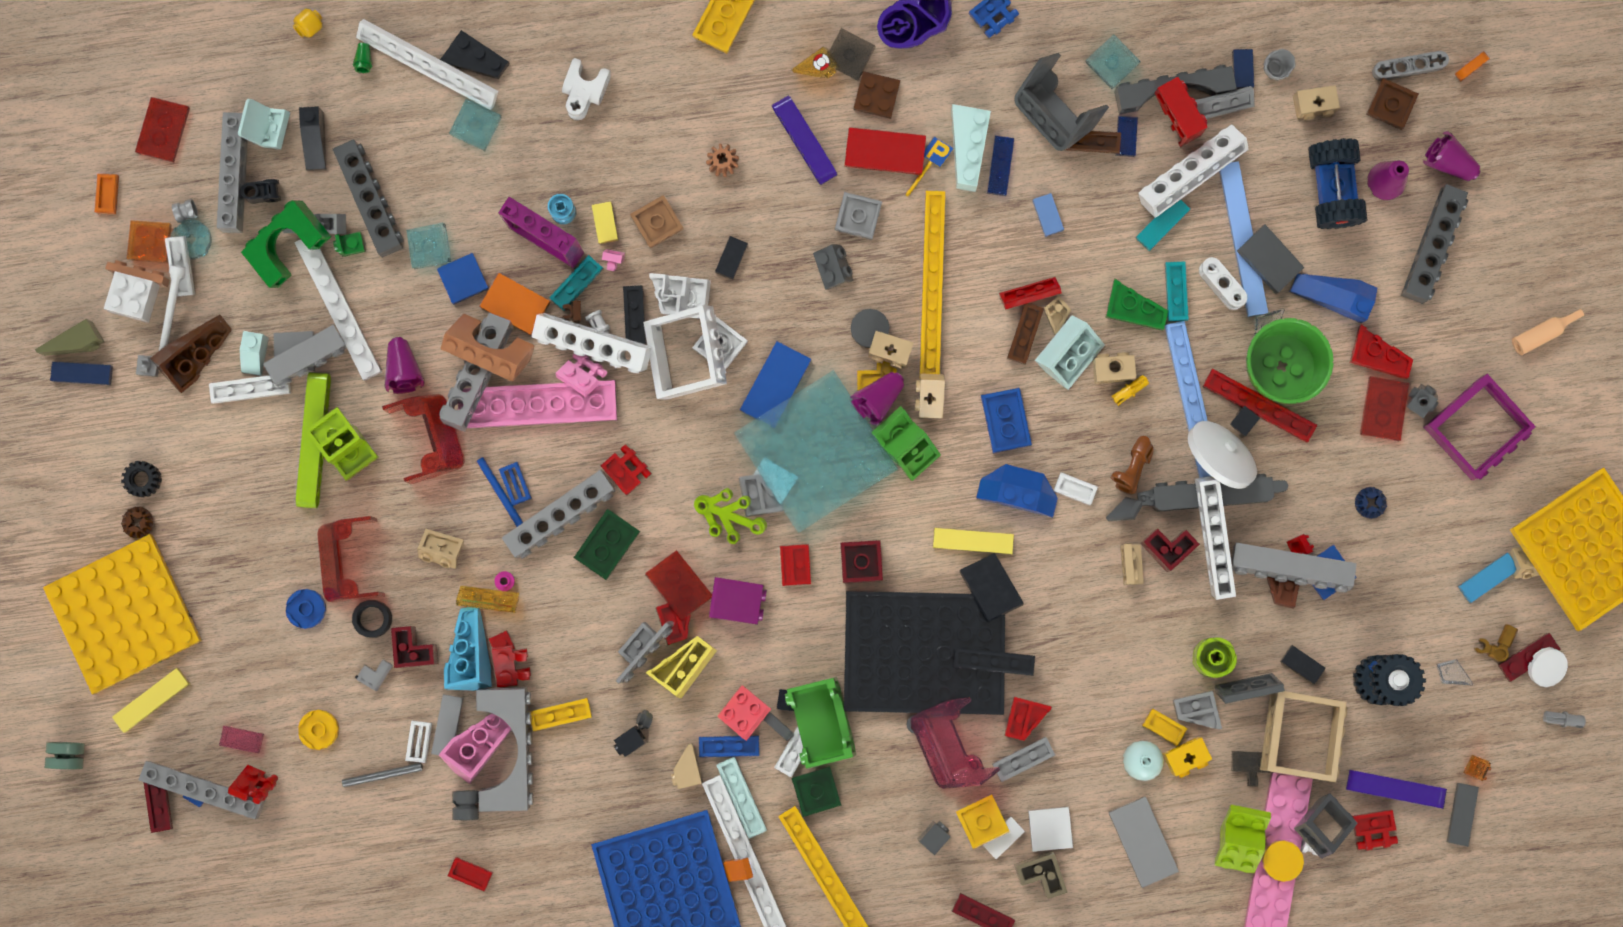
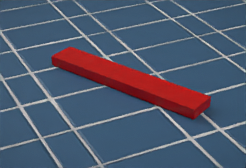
[1202,369,1317,443]

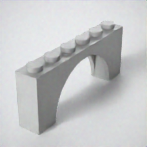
[476,687,534,812]

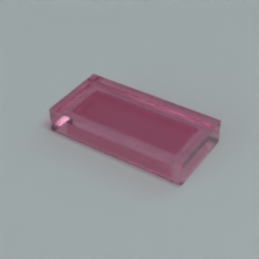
[219,726,264,753]

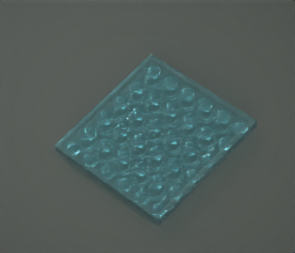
[734,370,898,533]

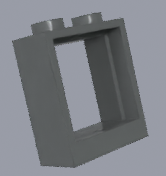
[1294,793,1358,859]

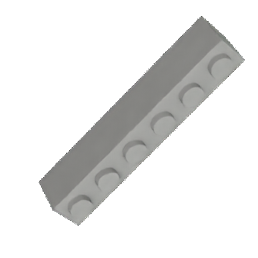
[1231,543,1357,592]

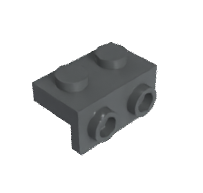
[813,244,853,290]

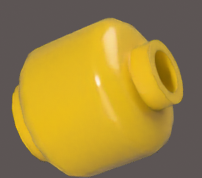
[293,8,323,38]

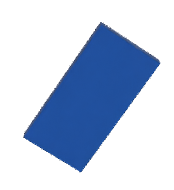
[740,341,811,429]

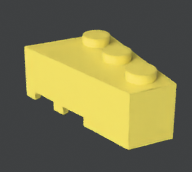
[646,636,717,698]

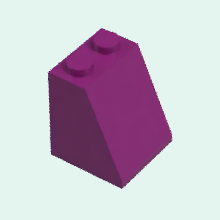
[709,577,767,625]

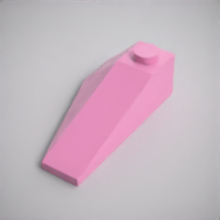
[439,713,512,784]

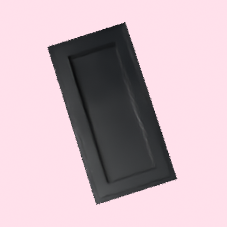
[715,236,748,280]
[1280,645,1326,684]

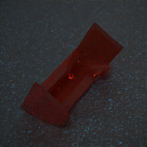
[382,394,465,485]
[317,516,385,603]

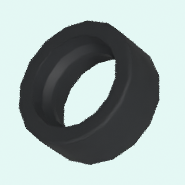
[352,600,392,638]

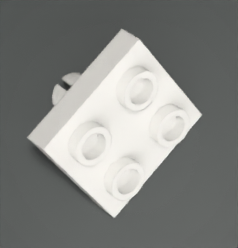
[692,317,748,370]

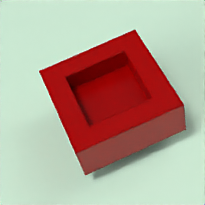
[489,630,516,650]

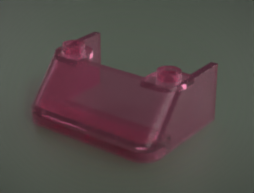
[911,697,1000,789]

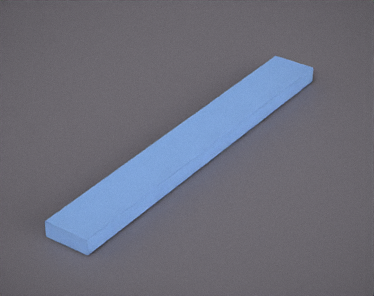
[1219,161,1268,317]
[1165,321,1211,478]

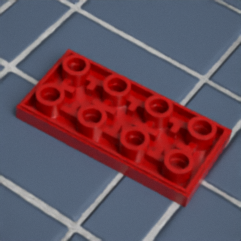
[845,127,926,175]

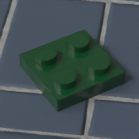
[792,766,842,817]

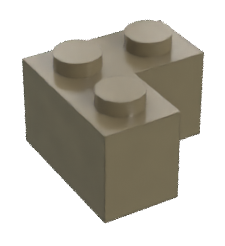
[1014,851,1068,899]

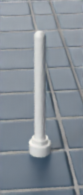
[159,265,186,351]

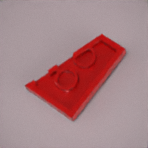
[1349,324,1414,379]

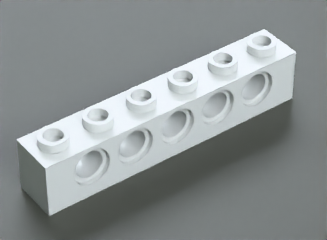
[1138,124,1249,218]
[531,313,652,373]
[1195,476,1236,600]

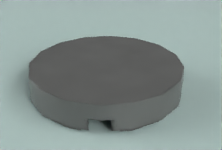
[850,309,890,348]

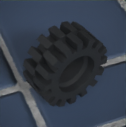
[121,461,162,498]

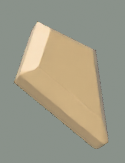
[1044,296,1071,335]

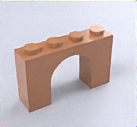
[441,314,535,382]

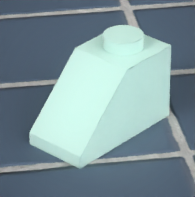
[240,331,269,376]

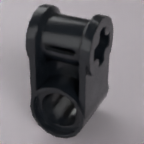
[241,179,281,204]

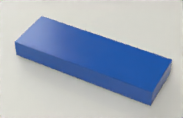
[699,736,759,757]

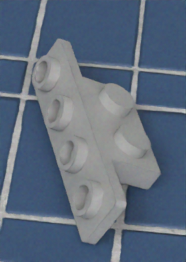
[616,621,675,684]

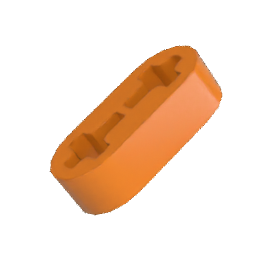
[1455,51,1490,82]

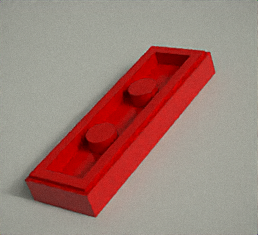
[999,277,1062,310]

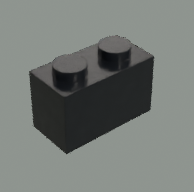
[614,726,648,757]

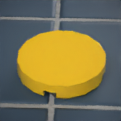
[298,710,339,750]
[1262,840,1304,882]

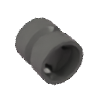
[452,790,479,821]

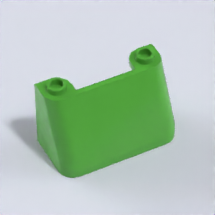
[785,677,856,769]

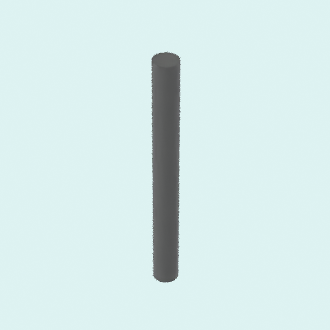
[342,763,423,787]

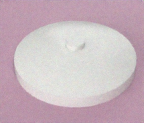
[1188,421,1257,489]

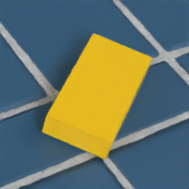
[1142,708,1187,746]

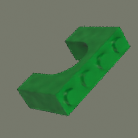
[241,200,332,288]

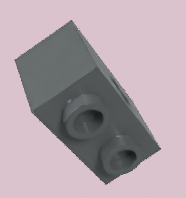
[918,821,950,855]

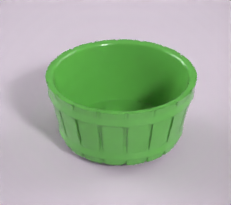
[1246,318,1334,404]

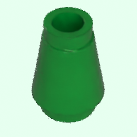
[353,43,372,73]

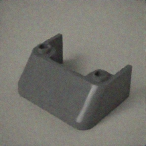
[1014,53,1109,151]

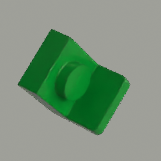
[333,232,366,257]

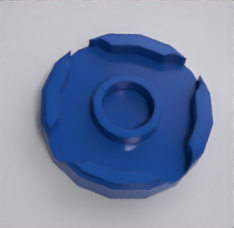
[286,589,326,629]

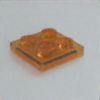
[126,220,172,263]

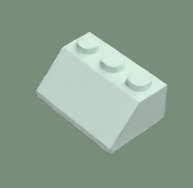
[1035,315,1105,390]

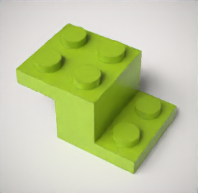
[305,407,379,481]
[1215,804,1271,873]

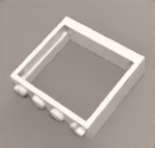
[643,305,727,399]

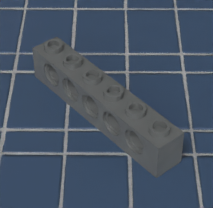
[332,139,404,258]
[1401,184,1469,304]

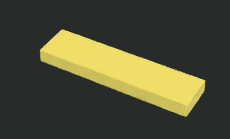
[933,528,1014,554]
[112,668,190,733]

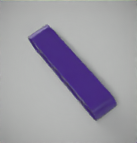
[772,95,837,185]
[1346,770,1447,809]

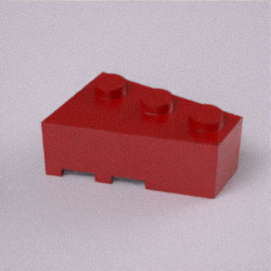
[1155,77,1208,148]

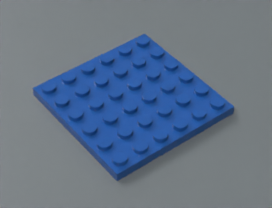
[591,809,741,927]

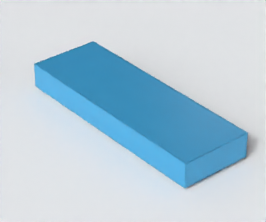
[1458,553,1516,603]

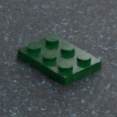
[573,509,641,580]

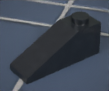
[299,106,326,170]

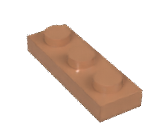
[105,260,170,287]

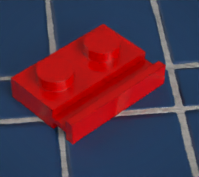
[780,544,811,586]

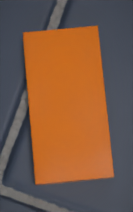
[94,174,119,214]
[723,858,753,882]

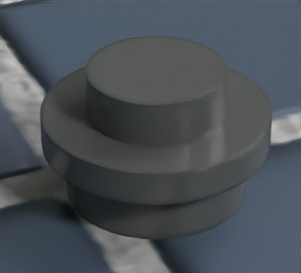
[636,710,653,730]

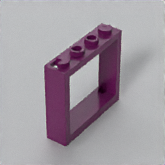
[498,197,584,269]
[1423,373,1536,480]

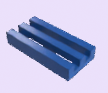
[499,462,532,506]

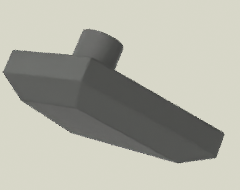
[1106,497,1143,521]

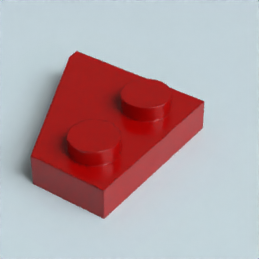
[655,596,693,645]
[1004,697,1052,741]

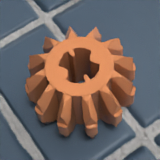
[706,144,739,177]

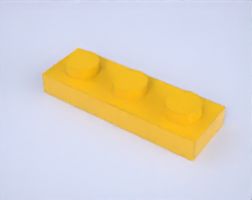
[530,698,592,731]

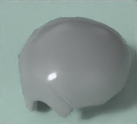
[1263,49,1296,81]

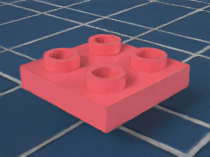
[717,685,771,741]

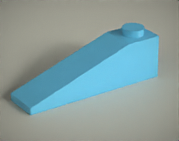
[444,605,492,691]

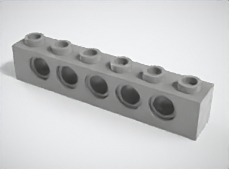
[217,112,248,233]
[439,313,514,432]
[502,470,615,559]
[138,761,265,819]

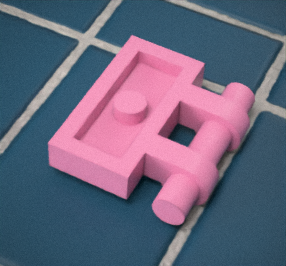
[555,354,607,397]

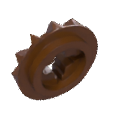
[121,506,154,538]

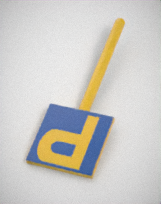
[906,136,954,197]

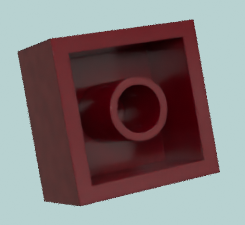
[840,540,883,584]

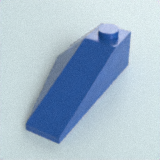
[1289,274,1377,324]

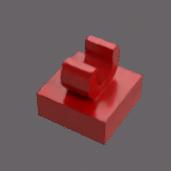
[1286,534,1314,555]

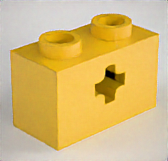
[1162,737,1212,778]

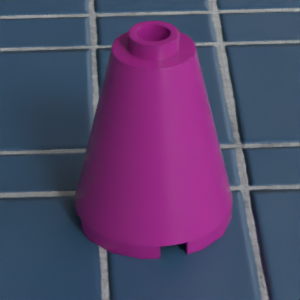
[1423,131,1481,181]
[1367,160,1409,200]
[384,337,425,394]
[850,372,904,426]

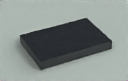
[960,553,1024,622]

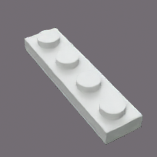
[209,375,291,404]

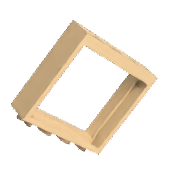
[1260,691,1347,782]

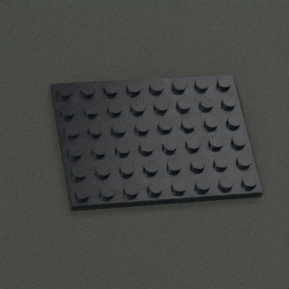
[844,591,1005,715]

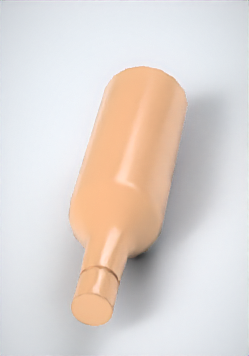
[1512,309,1584,355]

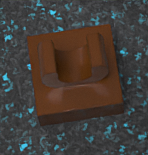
[562,301,581,324]

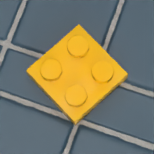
[956,794,1010,849]

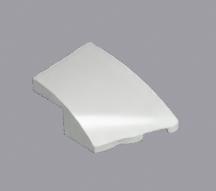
[649,273,711,319]

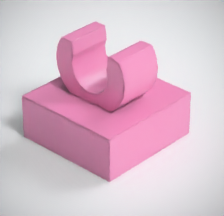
[602,249,625,271]

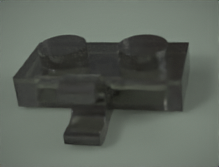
[1231,751,1273,787]

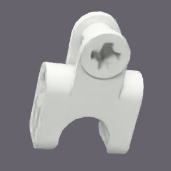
[562,58,611,121]

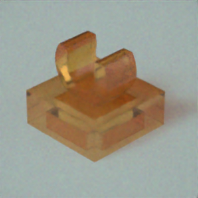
[1463,755,1492,781]

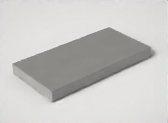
[1108,797,1179,888]

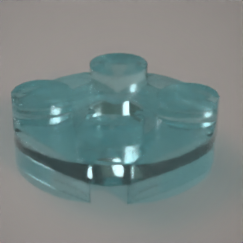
[171,219,212,259]

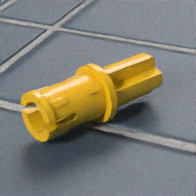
[1111,375,1149,406]

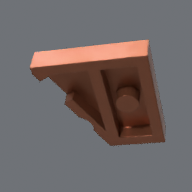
[1267,577,1300,609]

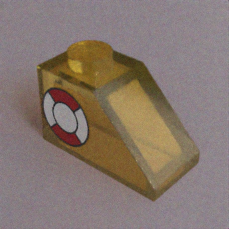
[791,47,839,79]

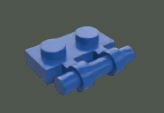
[969,0,1019,38]

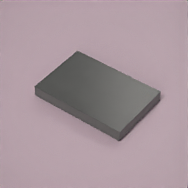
[1237,224,1305,294]
[1215,673,1285,704]

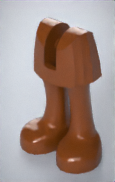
[1110,436,1154,495]

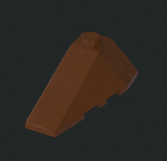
[150,315,232,393]

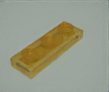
[456,586,519,613]

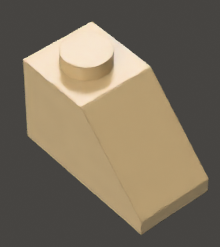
[671,744,703,789]

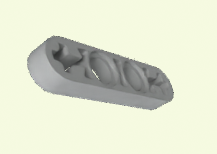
[1372,51,1449,81]

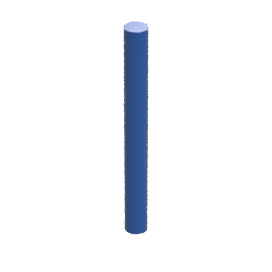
[476,457,523,527]

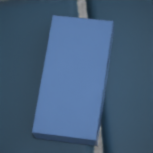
[1032,193,1064,237]

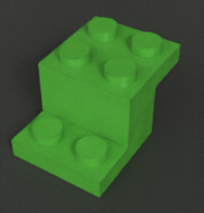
[871,406,941,481]

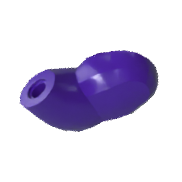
[877,0,952,49]

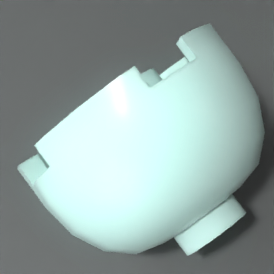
[1123,741,1164,781]

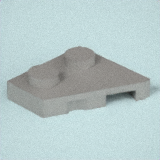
[739,474,784,517]

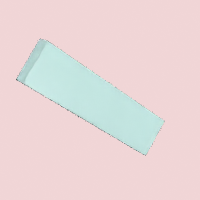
[716,756,767,839]

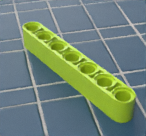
[296,372,331,508]

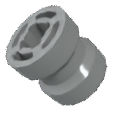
[172,199,198,223]

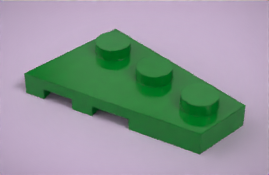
[1105,279,1168,331]

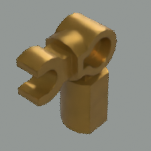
[1474,624,1518,662]

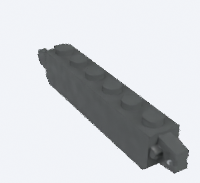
[1137,474,1289,512]

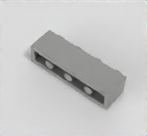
[263,325,347,387]

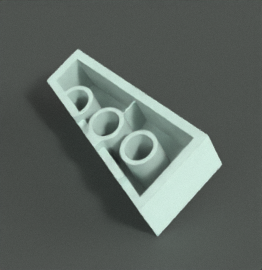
[951,104,991,192]

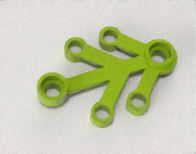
[694,488,767,544]

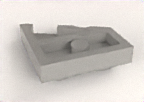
[1173,691,1222,730]

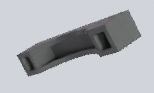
[1114,65,1237,114]

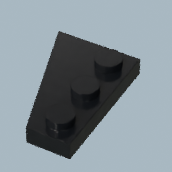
[440,30,510,79]

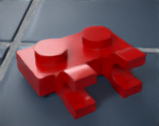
[492,645,531,688]

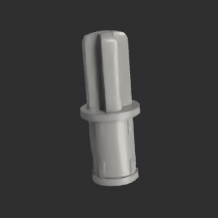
[1543,711,1586,728]

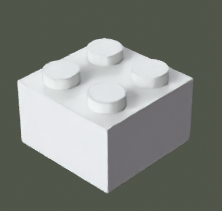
[104,271,160,323]

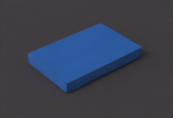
[981,388,1032,453]

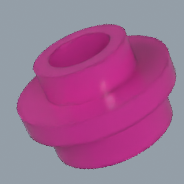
[494,571,515,591]

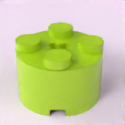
[1192,637,1237,678]

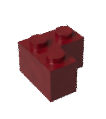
[1140,528,1200,572]
[391,626,439,668]

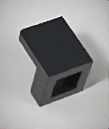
[1230,406,1260,438]

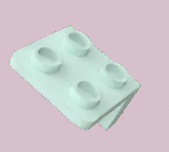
[238,99,290,149]

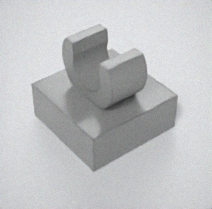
[136,355,159,377]

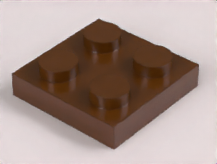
[853,71,901,119]
[1366,78,1419,130]

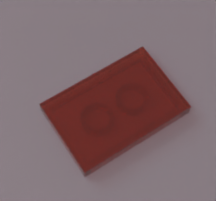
[135,97,190,163]
[1360,376,1409,442]
[645,550,712,621]

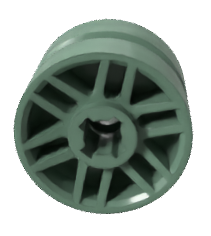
[44,742,85,769]

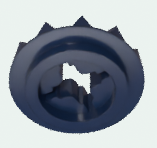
[1355,487,1387,519]

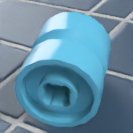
[548,194,576,224]

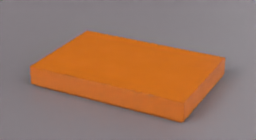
[479,273,550,335]

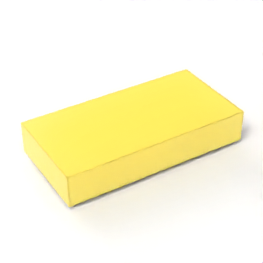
[592,202,618,244]

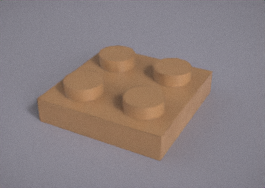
[630,195,684,249]

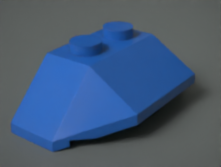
[976,464,1058,518]

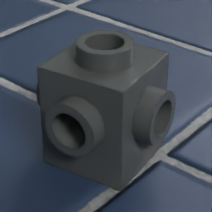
[1407,384,1439,418]

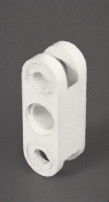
[1199,257,1247,310]

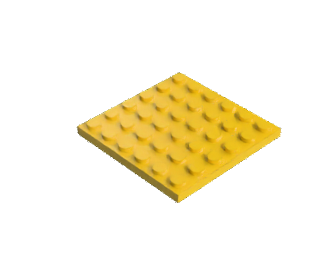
[1510,467,1623,631]
[43,534,202,695]

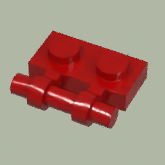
[600,444,652,496]
[228,765,278,804]
[1352,810,1398,851]

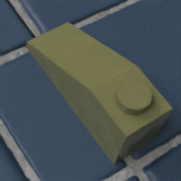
[35,319,104,356]

